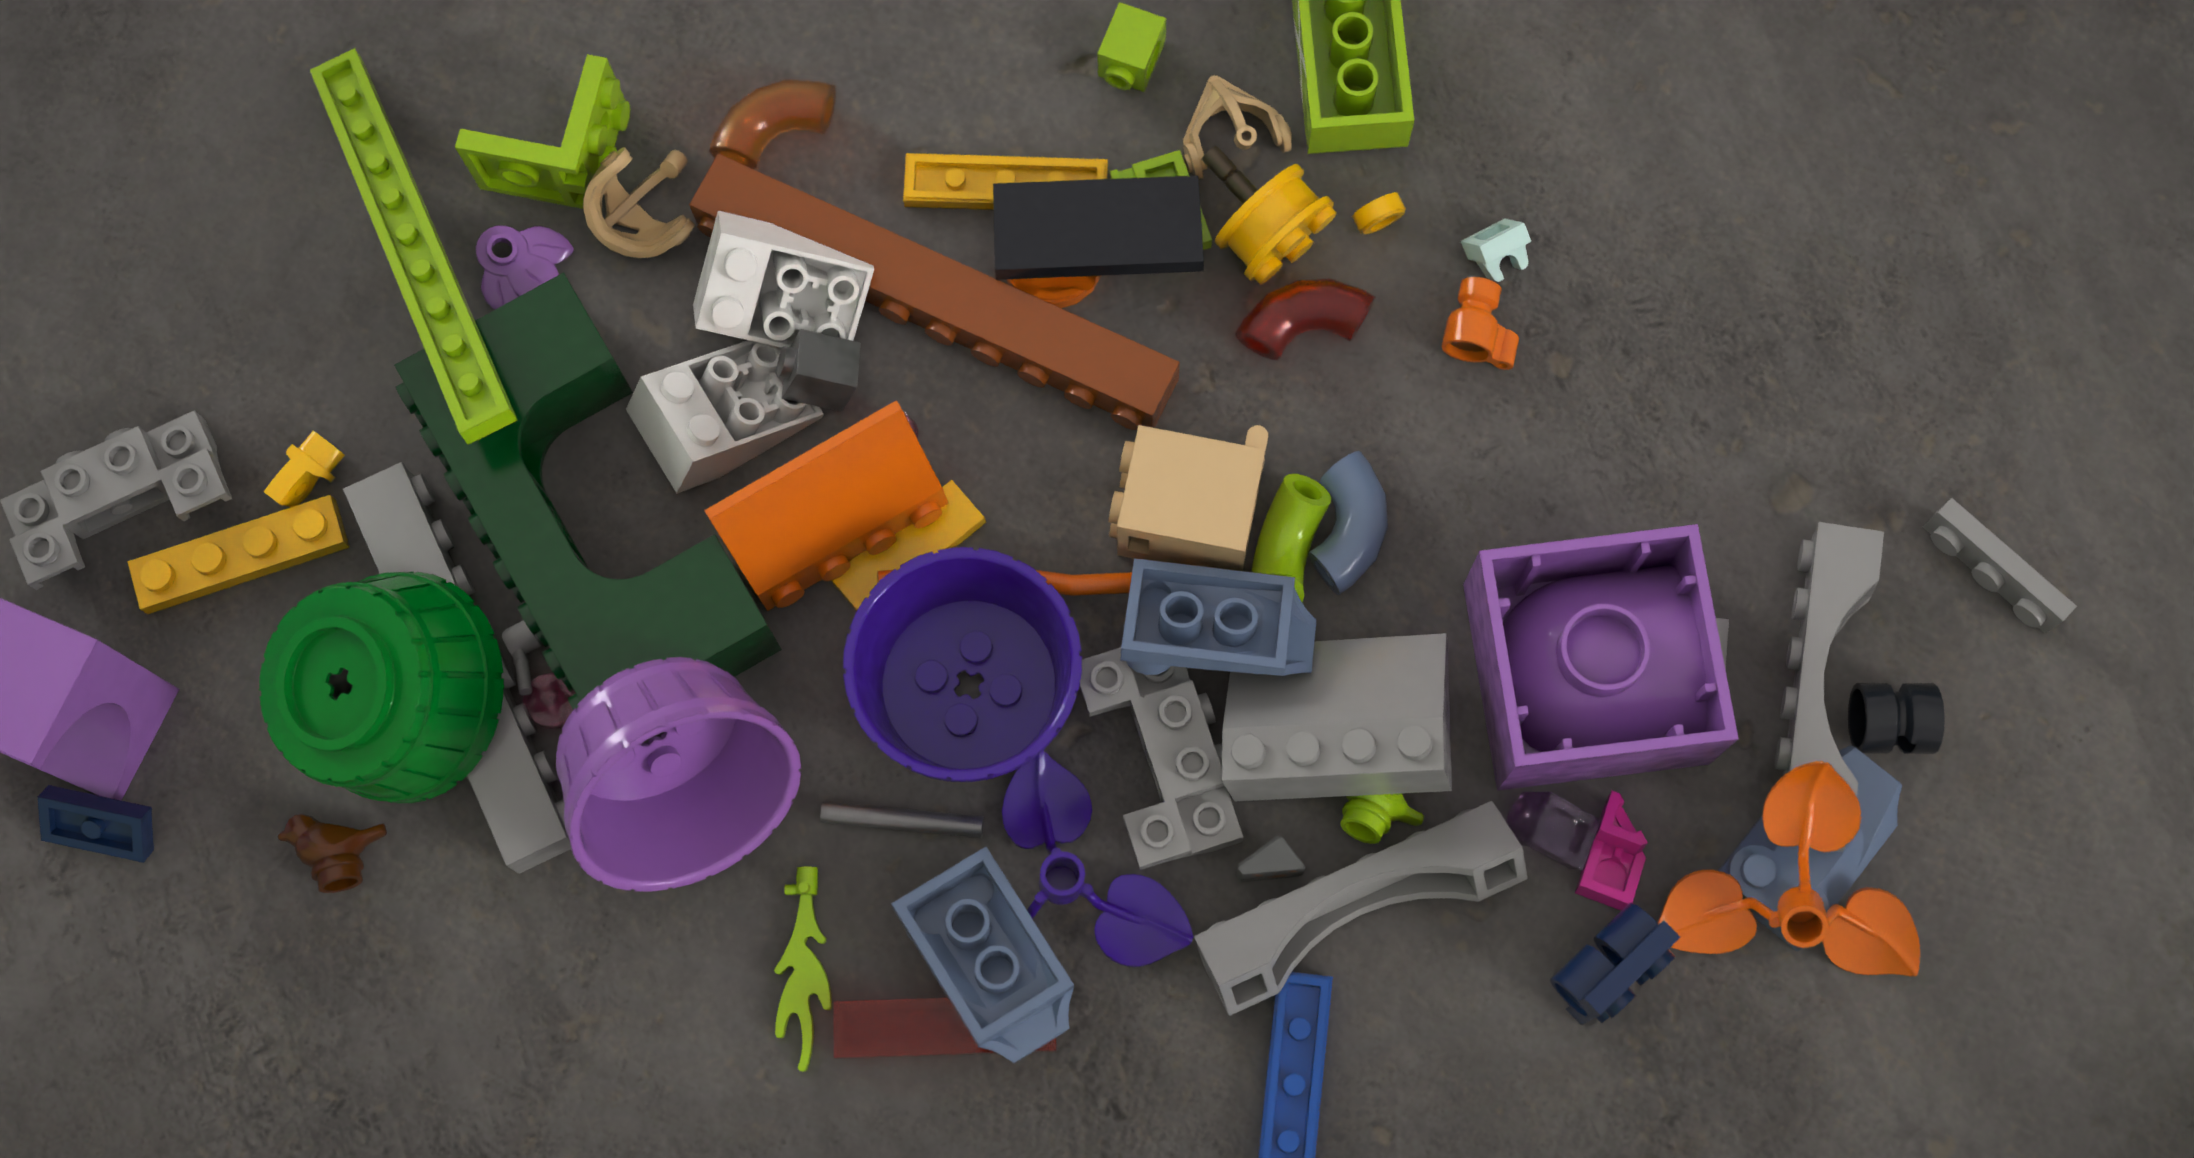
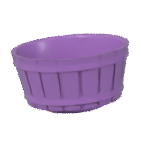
[556,657,801,892]

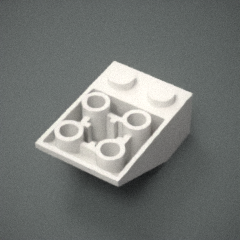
[693,211,875,348]
[626,340,824,494]

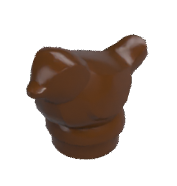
[277,814,387,893]

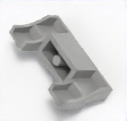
[0,410,232,590]
[1080,647,1243,870]

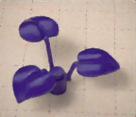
[1002,750,1193,967]

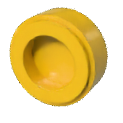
[1352,192,1406,234]

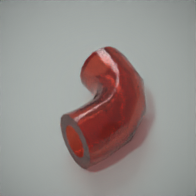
[1235,278,1376,360]

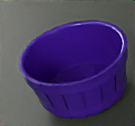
[843,547,1082,782]

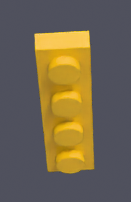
[127,495,349,615]

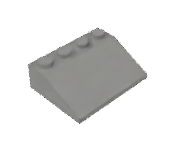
[1222,633,1452,802]

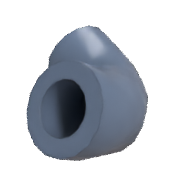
[1308,451,1388,595]

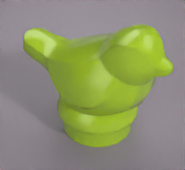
[1340,793,1425,844]

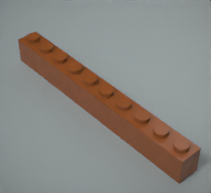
[689,154,1180,430]

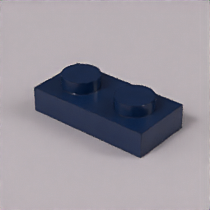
[37,785,154,863]

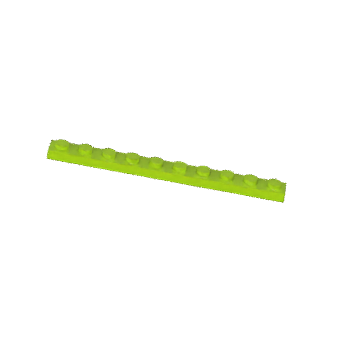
[310,48,517,445]

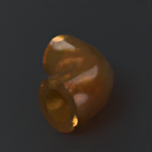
[709,79,836,169]

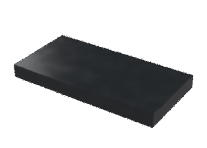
[993,175,1204,280]

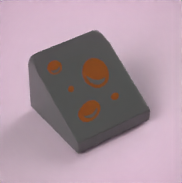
[1236,835,1306,882]

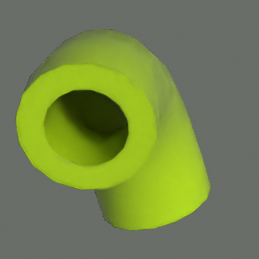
[1251,474,1332,602]

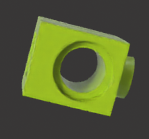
[1097,2,1166,92]

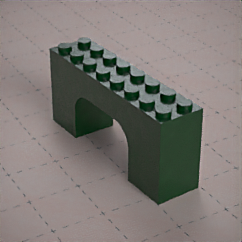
[394,272,782,710]

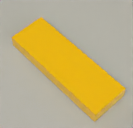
[831,480,986,611]

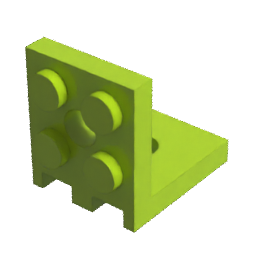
[455,54,630,209]

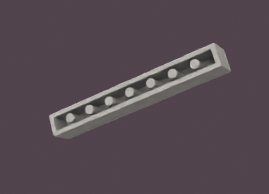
[343,462,572,874]

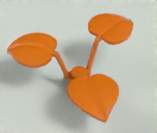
[1657,761,1920,977]

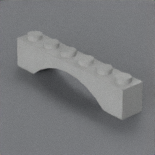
[1774,522,1884,852]
[1194,801,1528,1016]

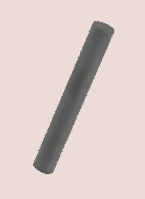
[820,801,984,838]

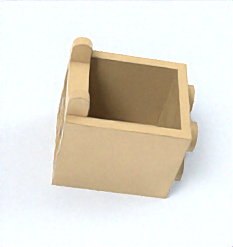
[1109,425,1268,571]

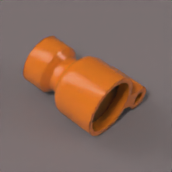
[1441,277,1519,370]

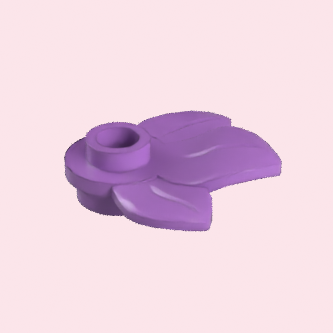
[476,225,574,310]

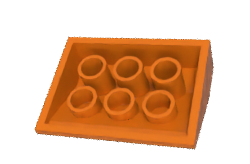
[704,400,949,611]

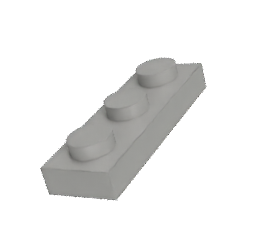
[1922,498,2077,634]

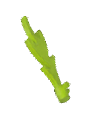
[774,866,832,1072]

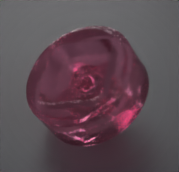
[523,673,575,729]

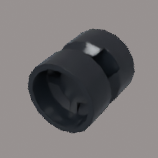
[1848,683,1945,754]

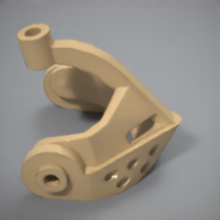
[1183,75,1292,180]
[583,147,695,258]

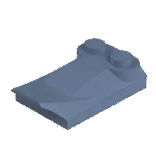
[1120,558,1317,676]
[1718,746,1902,951]
[891,846,1074,1063]

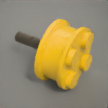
[1202,145,1337,285]

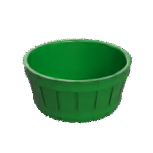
[259,571,504,803]

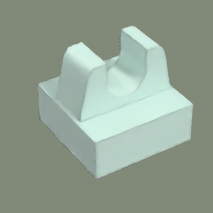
[1461,218,1532,282]

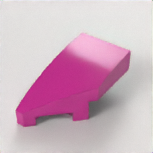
[1575,790,1648,911]

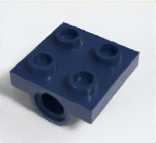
[1550,903,1680,1025]

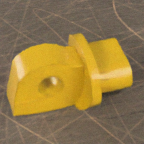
[264,431,345,507]

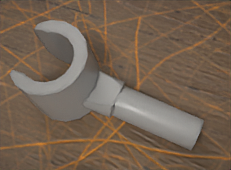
[502,620,542,695]

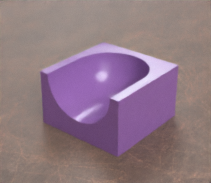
[1463,524,1738,791]
[0,598,179,800]

